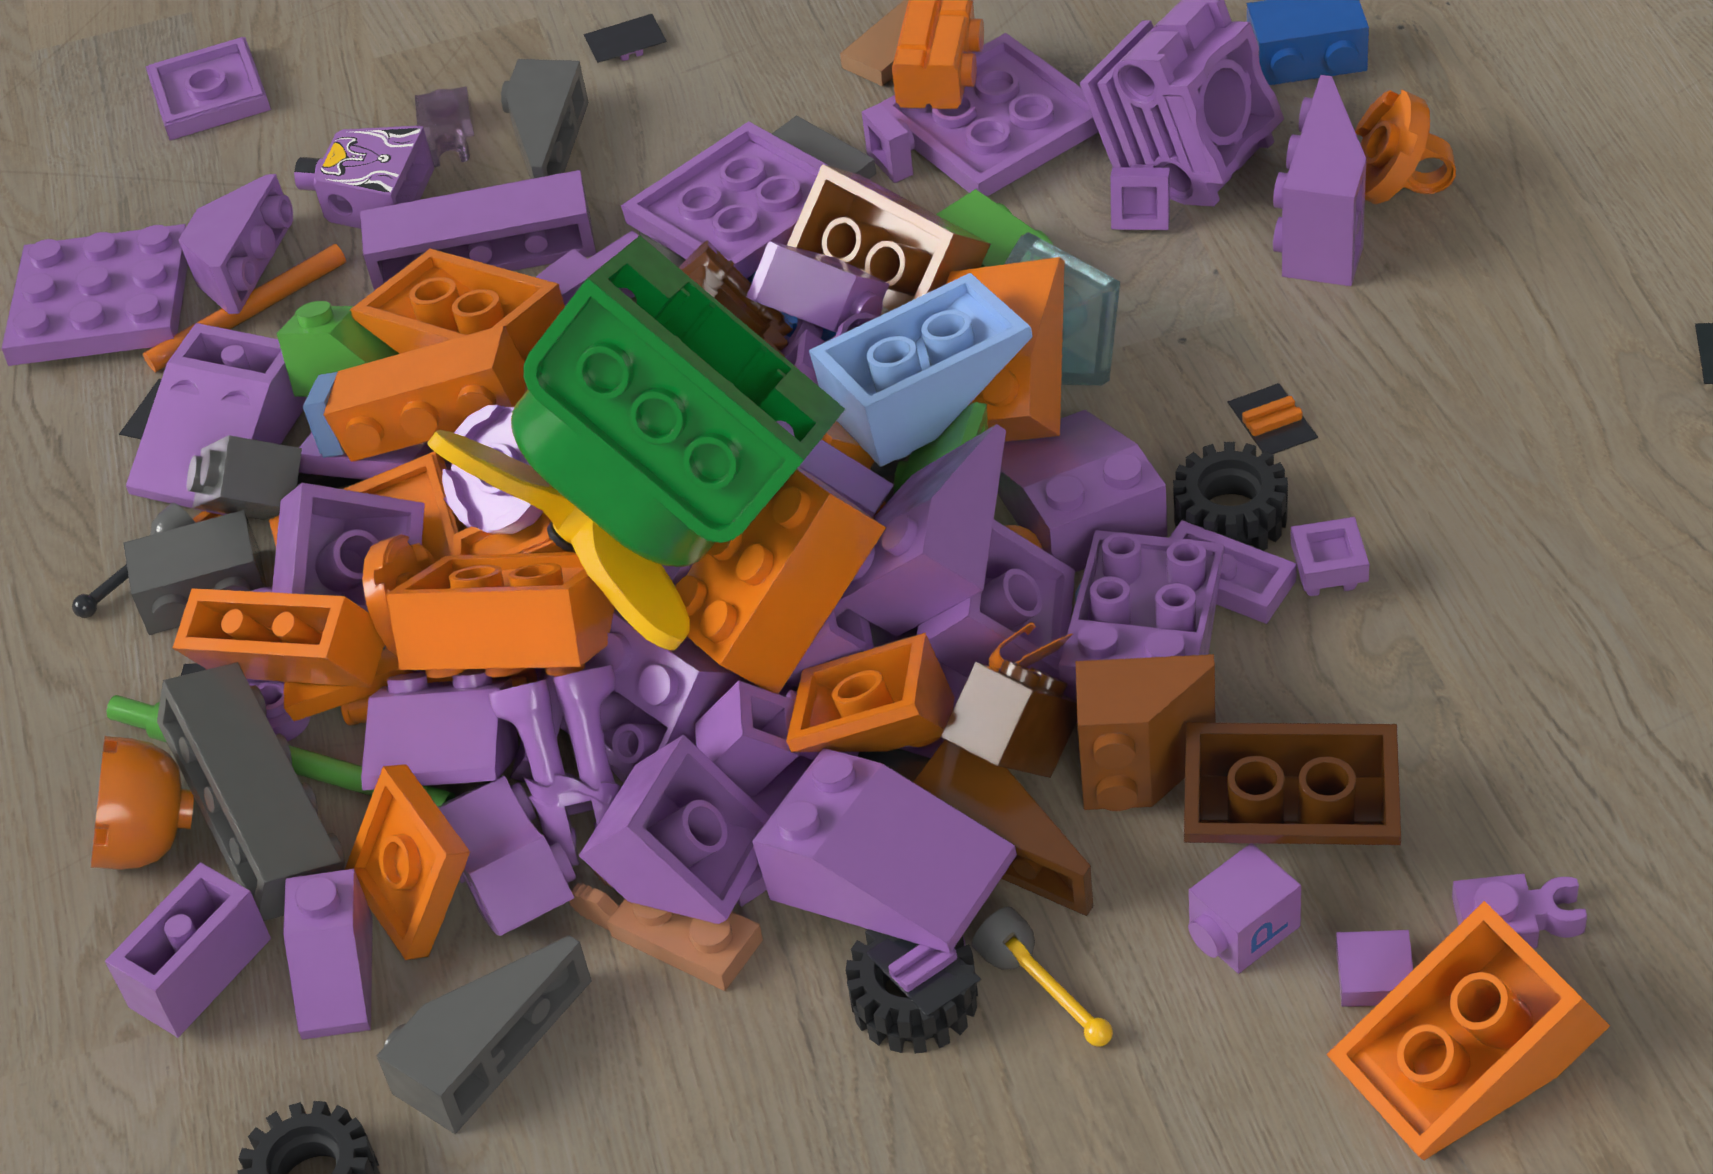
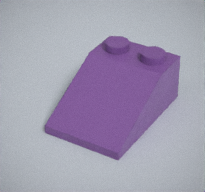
[997,410,1168,572]
[838,424,1006,637]
[752,748,1017,953]

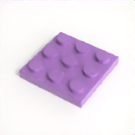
[881,33,1099,197]
[621,121,829,279]
[1,224,188,366]

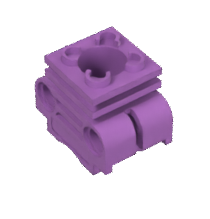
[1080,0,1284,206]

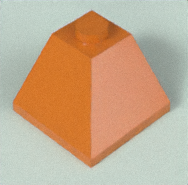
[786,633,955,752]

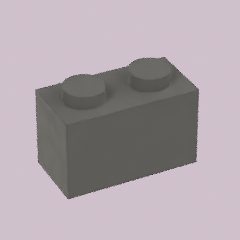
[187,435,302,520]
[123,510,267,635]

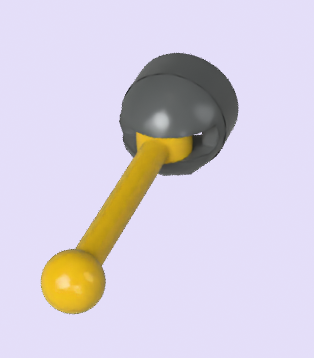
[972,906,1113,1047]

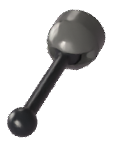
[72,502,195,618]

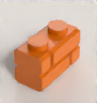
[892,0,984,109]

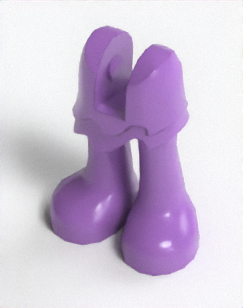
[488,665,621,866]

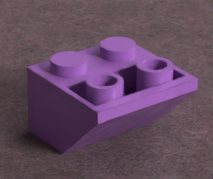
[560,609,744,776]

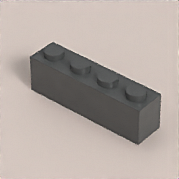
[157,662,345,921]

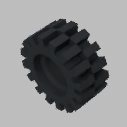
[1173,442,1288,551]
[846,929,978,1054]
[237,1101,380,1174]

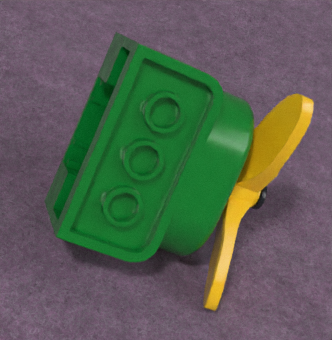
[427,235,845,651]

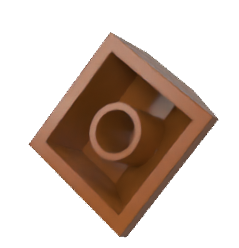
[1075,654,1216,811]

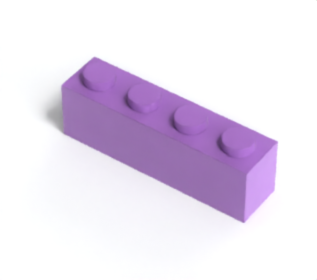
[360,170,596,291]

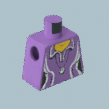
[294,126,434,229]

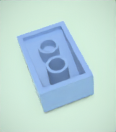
[809,273,1033,467]

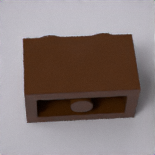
[941,659,1078,778]

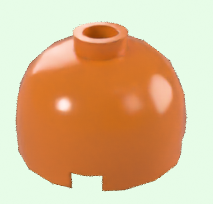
[91,736,194,870]

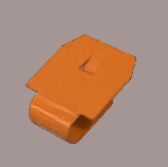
[988,622,1073,669]

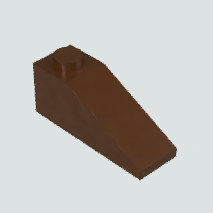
[913,740,1094,916]

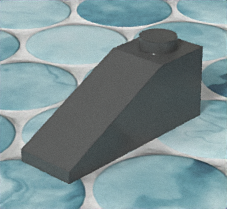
[501,59,589,179]
[376,936,592,1134]

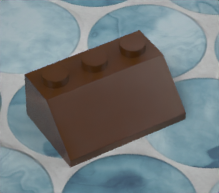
[1184,722,1401,845]

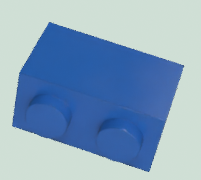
[1246,0,1369,85]

